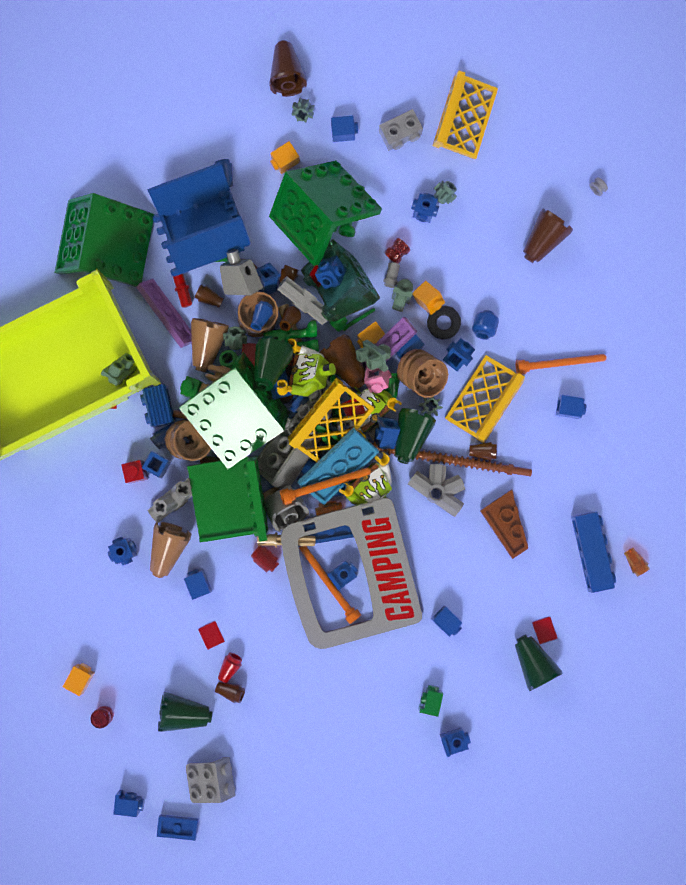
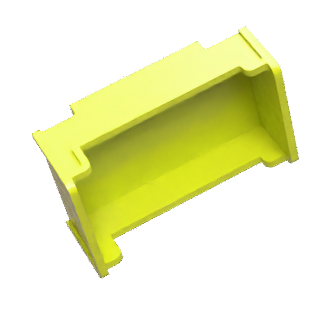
[0,269,161,461]

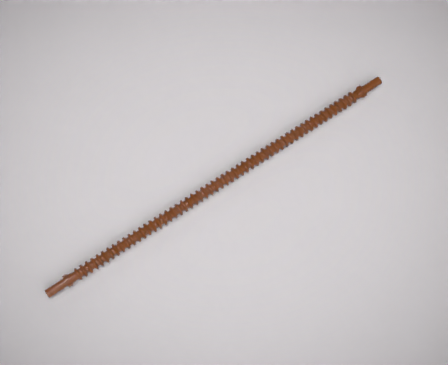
[173,410,532,477]

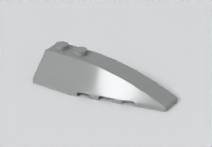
[258,380,333,489]

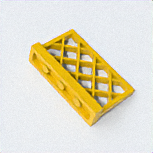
[432,70,498,159]
[445,355,525,443]
[288,378,375,462]

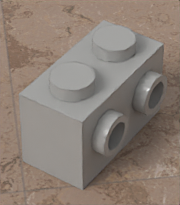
[378,109,423,151]

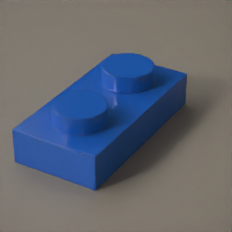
[156,815,199,841]

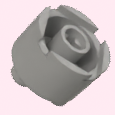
[264,486,309,532]

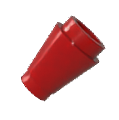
[218,652,242,683]

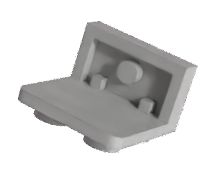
[186,757,236,803]

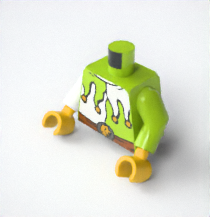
[277,339,336,397]
[346,387,402,438]
[339,452,392,507]

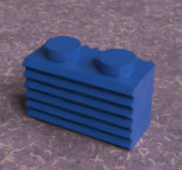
[140,384,175,428]

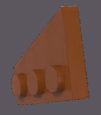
[480,489,529,559]

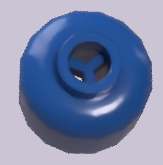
[472,310,499,340]

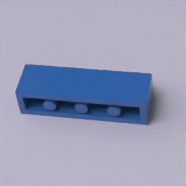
[571,512,616,593]

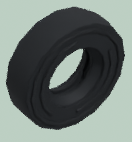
[427,305,461,340]

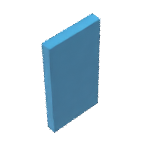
[297,427,379,505]

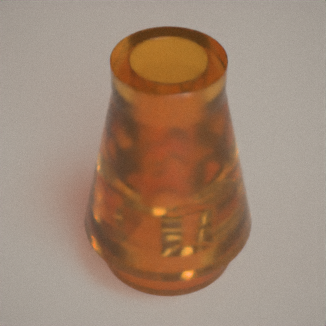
[624,547,650,577]

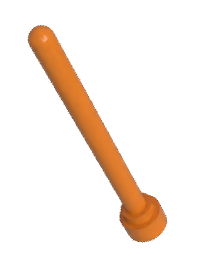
[515,354,607,375]
[280,468,371,505]
[299,546,362,624]

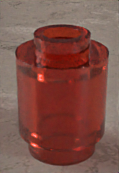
[250,546,279,573]

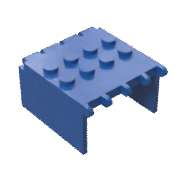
[147,162,250,276]

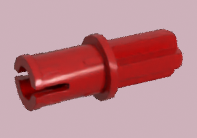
[173,273,192,308]

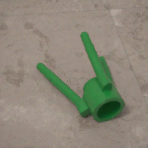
[329,294,375,332]

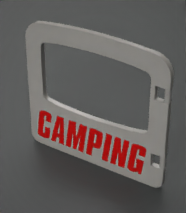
[281,498,422,649]

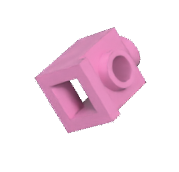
[364,366,392,393]

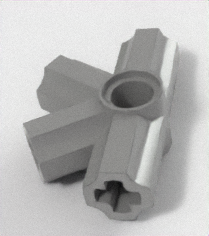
[277,276,333,325]
[407,464,465,518]
[147,478,192,523]

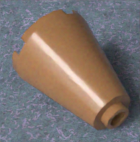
[191,318,229,372]
[150,522,192,578]

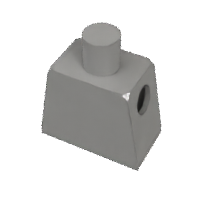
[220,249,263,296]

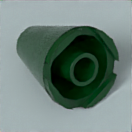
[254,336,294,391]
[395,408,436,464]
[515,634,563,692]
[158,692,212,732]

